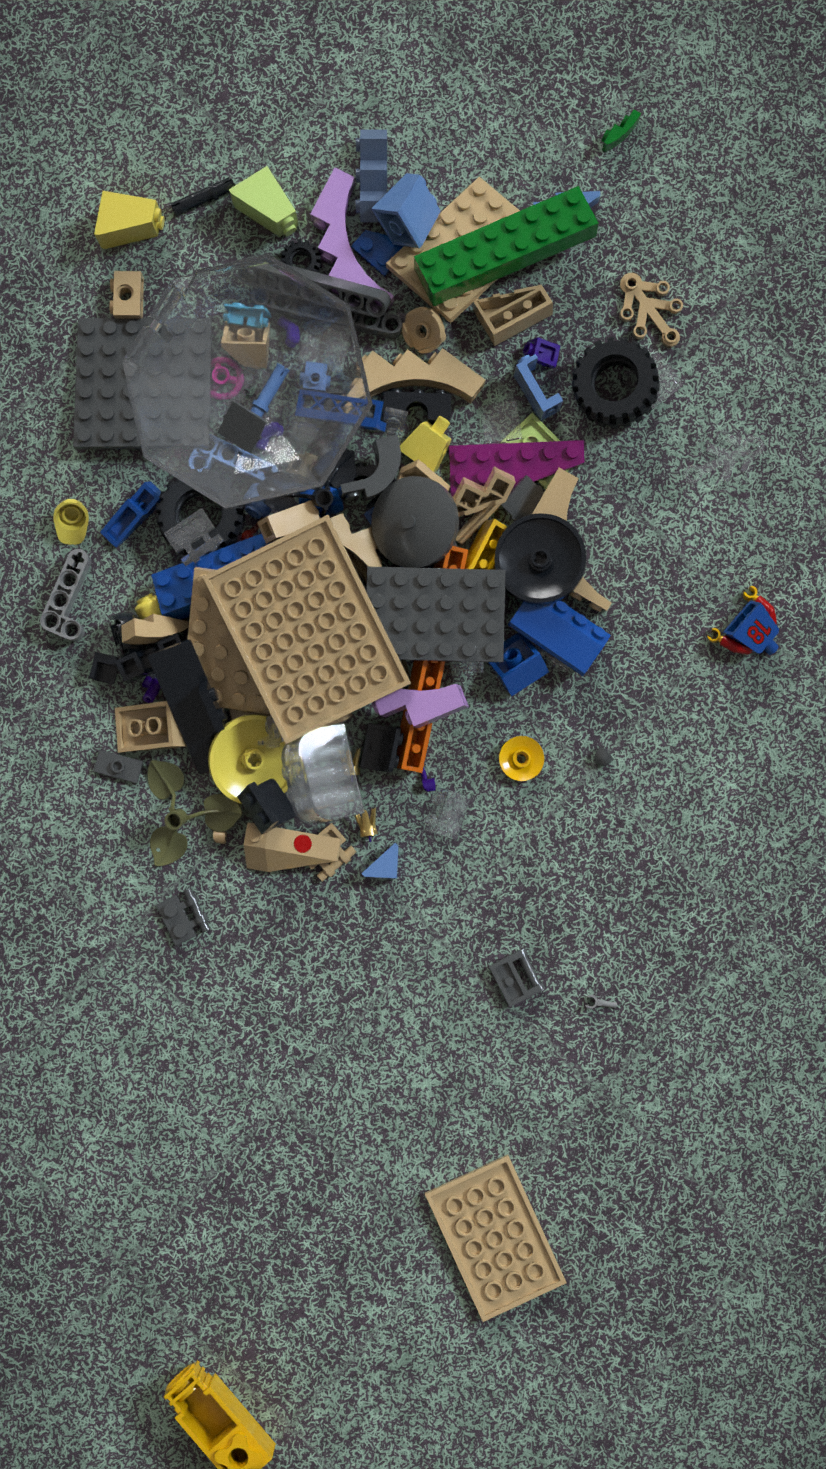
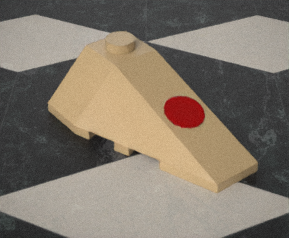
[244,822,342,872]

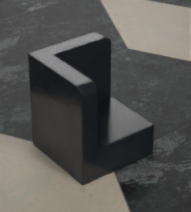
[89,652,120,685]

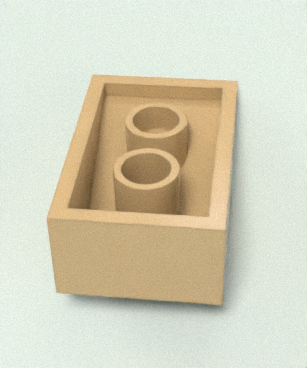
[115,701,187,753]

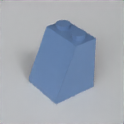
[371,173,441,248]

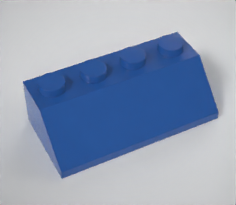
[508,600,611,676]

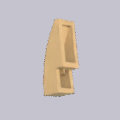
[121,614,189,644]

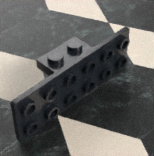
[148,639,227,774]

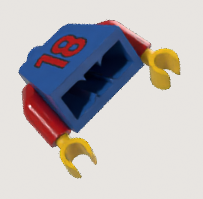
[707,586,779,655]

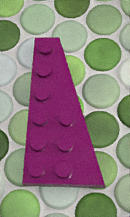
[449,440,585,496]

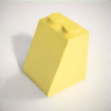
[94,191,165,249]

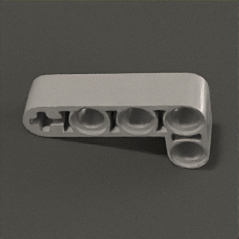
[40,549,91,642]

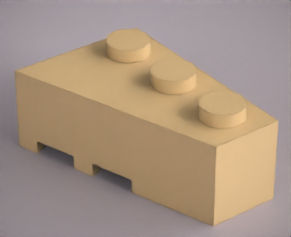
[472,285,553,346]

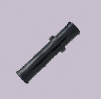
[170,176,235,217]

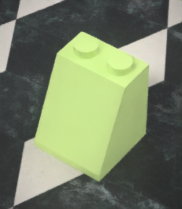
[229,166,299,237]

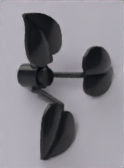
[257,449,356,518]

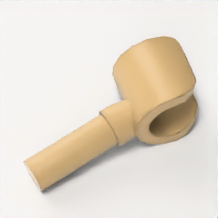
[213,831,227,844]

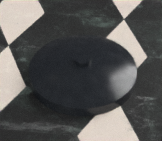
[494,513,586,605]

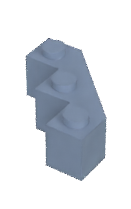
[356,130,387,222]

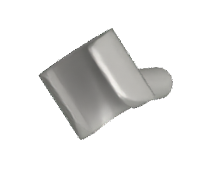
[585,995,617,1009]

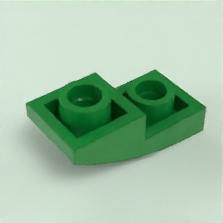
[601,109,641,152]

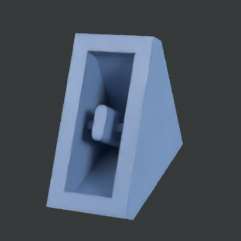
[361,843,399,878]

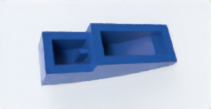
[100,481,162,548]

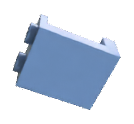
[514,354,563,421]

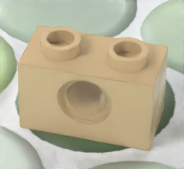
[109,271,144,319]

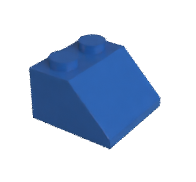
[488,632,549,697]

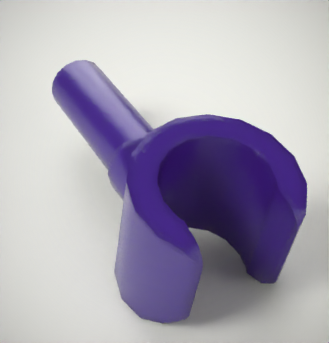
[420,767,436,791]

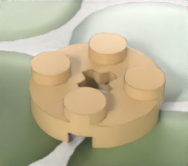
[402,307,446,354]

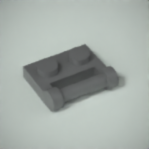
[489,947,546,1007]

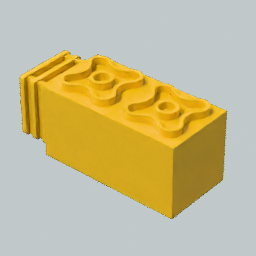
[163,1360,276,1469]

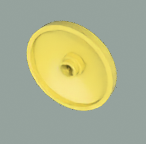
[208,714,299,804]

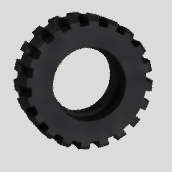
[572,337,660,429]
[156,470,245,559]

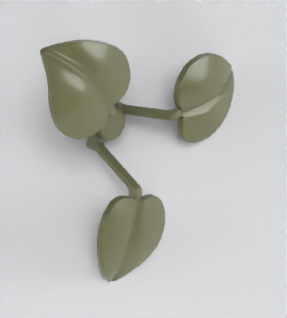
[148,760,242,866]

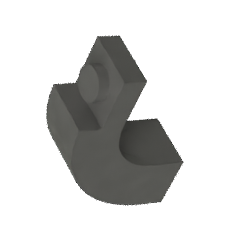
[338,435,401,502]

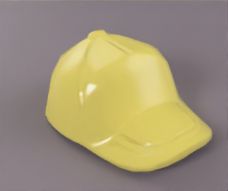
[53,499,89,545]

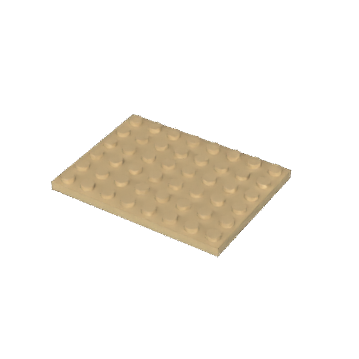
[203,515,411,744]

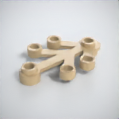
[620,273,683,348]

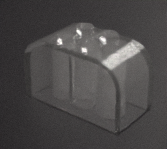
[281,723,364,825]

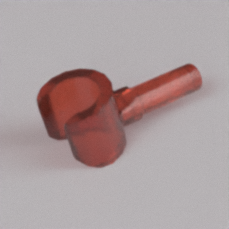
[241,518,263,541]

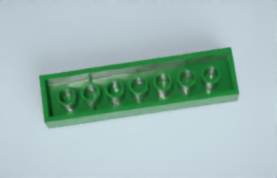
[414,186,599,307]

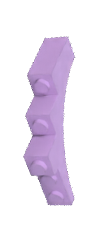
[310,168,394,309]
[372,684,469,728]

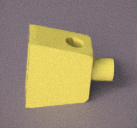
[400,416,452,473]

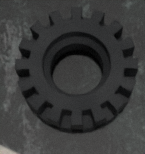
[280,239,321,281]

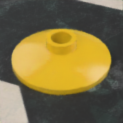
[499,736,544,781]

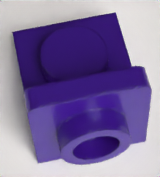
[523,337,561,368]

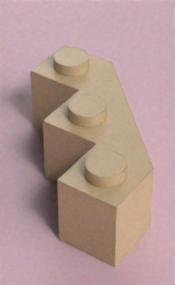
[452,467,516,517]

